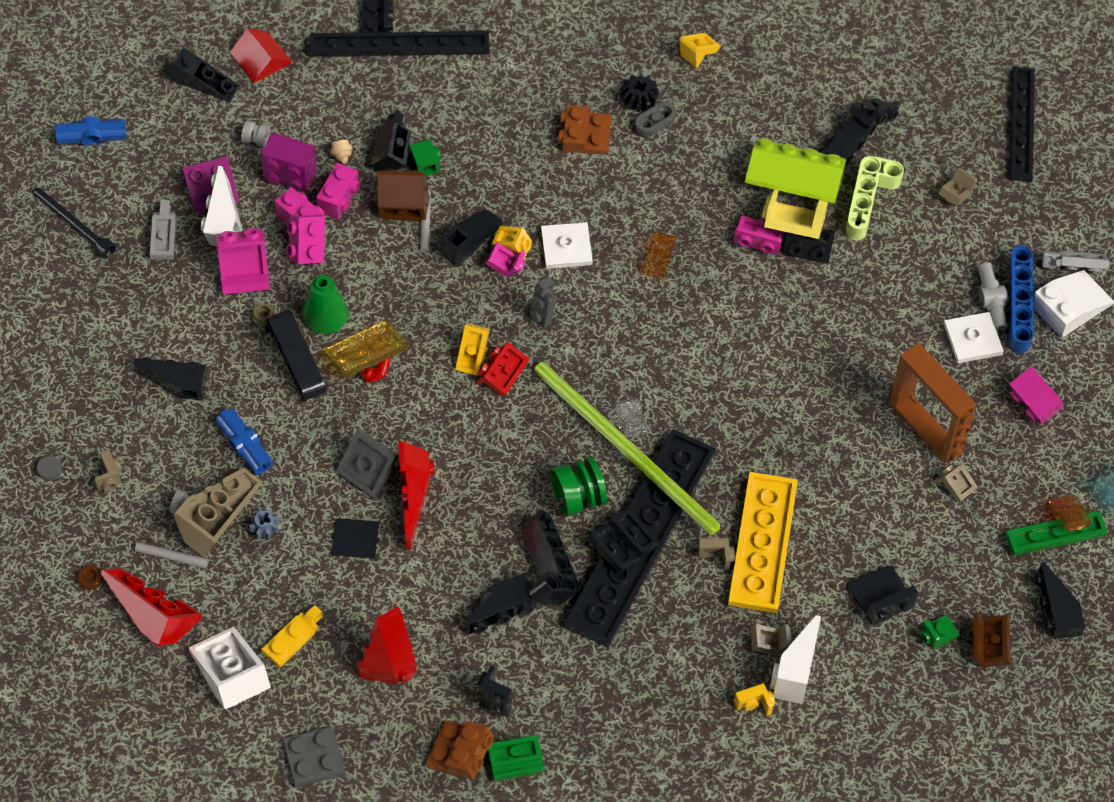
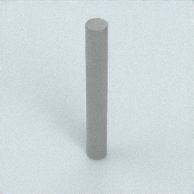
[420,190,430,251]
[135,542,209,569]

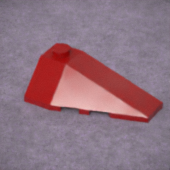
[398,441,435,550]

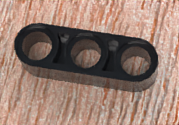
[823,115,875,166]

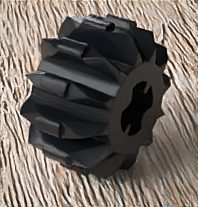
[620,73,659,112]

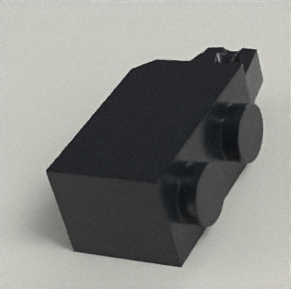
[371,110,412,171]

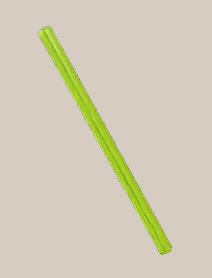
[534,362,720,535]

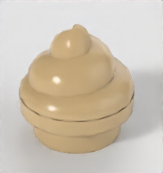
[330,140,353,164]

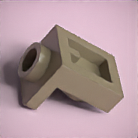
[935,464,978,502]

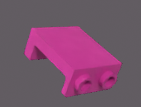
[216,228,270,295]

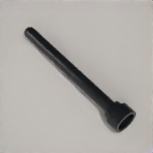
[33,187,117,259]

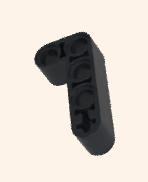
[265,309,327,401]
[521,510,580,605]

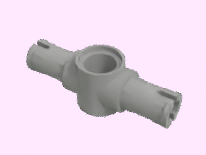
[978,262,1009,331]

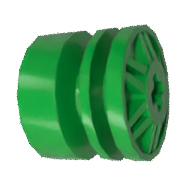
[550,456,607,517]

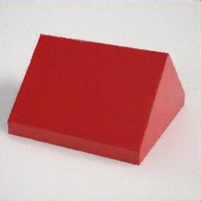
[230,28,292,83]

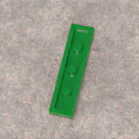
[1005,511,1108,556]

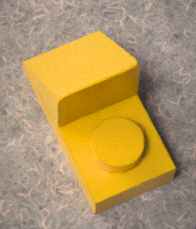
[680,33,721,68]
[455,323,490,376]

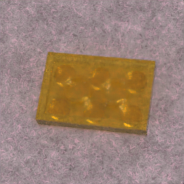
[324,320,408,378]

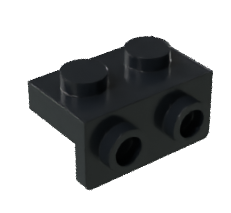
[477,665,512,717]

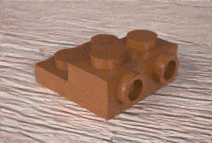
[559,105,612,155]
[426,720,493,780]

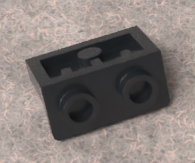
[362,0,393,32]
[849,98,901,128]
[783,228,835,264]

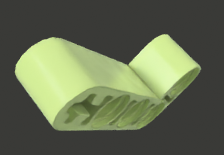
[846,156,904,240]

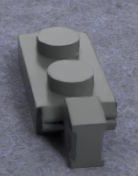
[530,276,557,328]

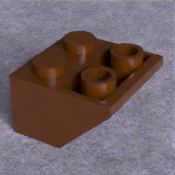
[378,170,430,221]

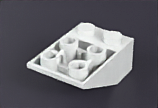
[201,166,242,246]

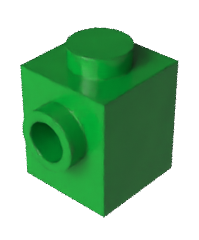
[409,139,441,177]

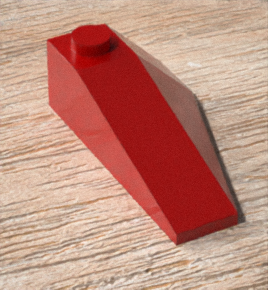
[101,568,203,646]
[357,606,417,684]

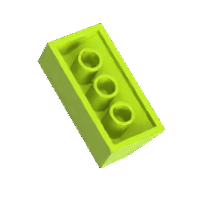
[745,139,846,203]

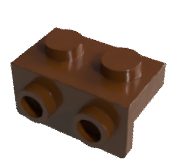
[970,612,1011,667]

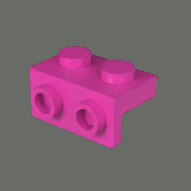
[287,214,325,264]
[734,216,786,255]

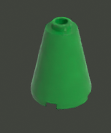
[302,275,349,334]

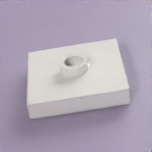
[541,222,593,269]
[944,312,1004,363]

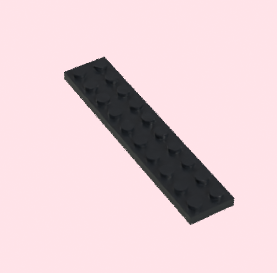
[564,429,716,648]

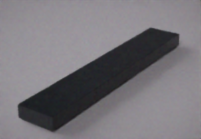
[1009,66,1035,182]

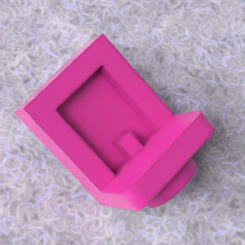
[485,242,526,277]

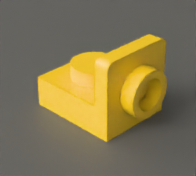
[491,226,532,259]
[734,683,775,716]

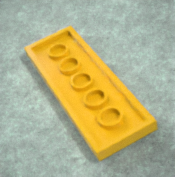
[728,472,798,613]

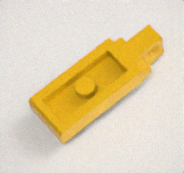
[262,606,323,667]

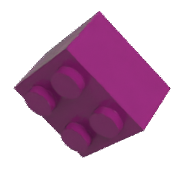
[261,133,317,192]

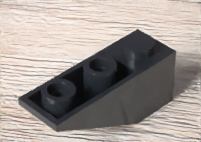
[165,47,240,102]
[440,209,503,267]
[134,357,207,400]
[1035,562,1085,639]
[466,573,536,634]

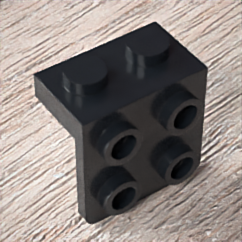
[849,566,919,626]

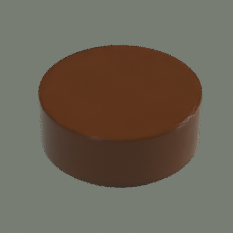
[77,565,103,590]

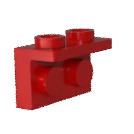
[475,342,530,397]

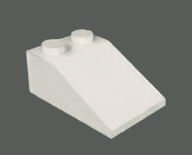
[1033,270,1114,338]
[770,615,821,704]
[189,627,271,709]

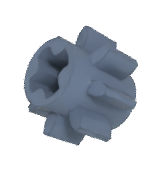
[249,509,280,540]

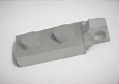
[150,200,177,260]
[1042,251,1109,272]

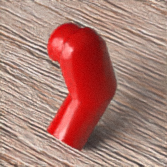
[361,354,391,383]

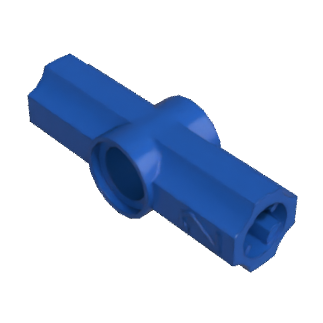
[55,116,126,146]
[216,409,273,475]

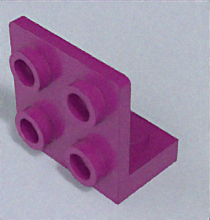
[181,156,239,212]

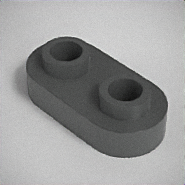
[635,102,676,137]

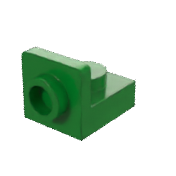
[920,614,960,650]

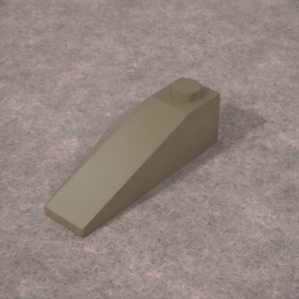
[174,468,263,558]

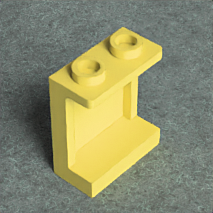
[762,190,828,239]

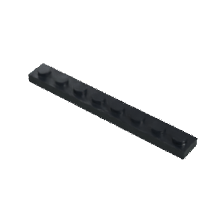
[310,31,489,57]

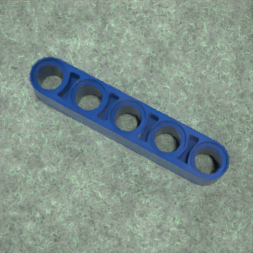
[1008,245,1034,354]

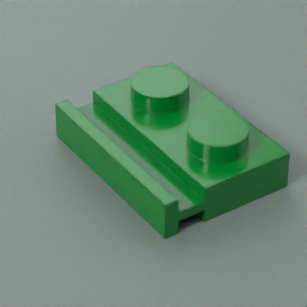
[487,735,545,782]

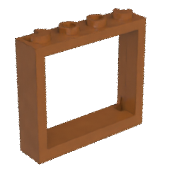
[889,343,977,463]

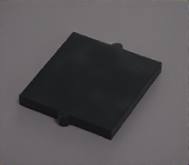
[332,518,380,559]

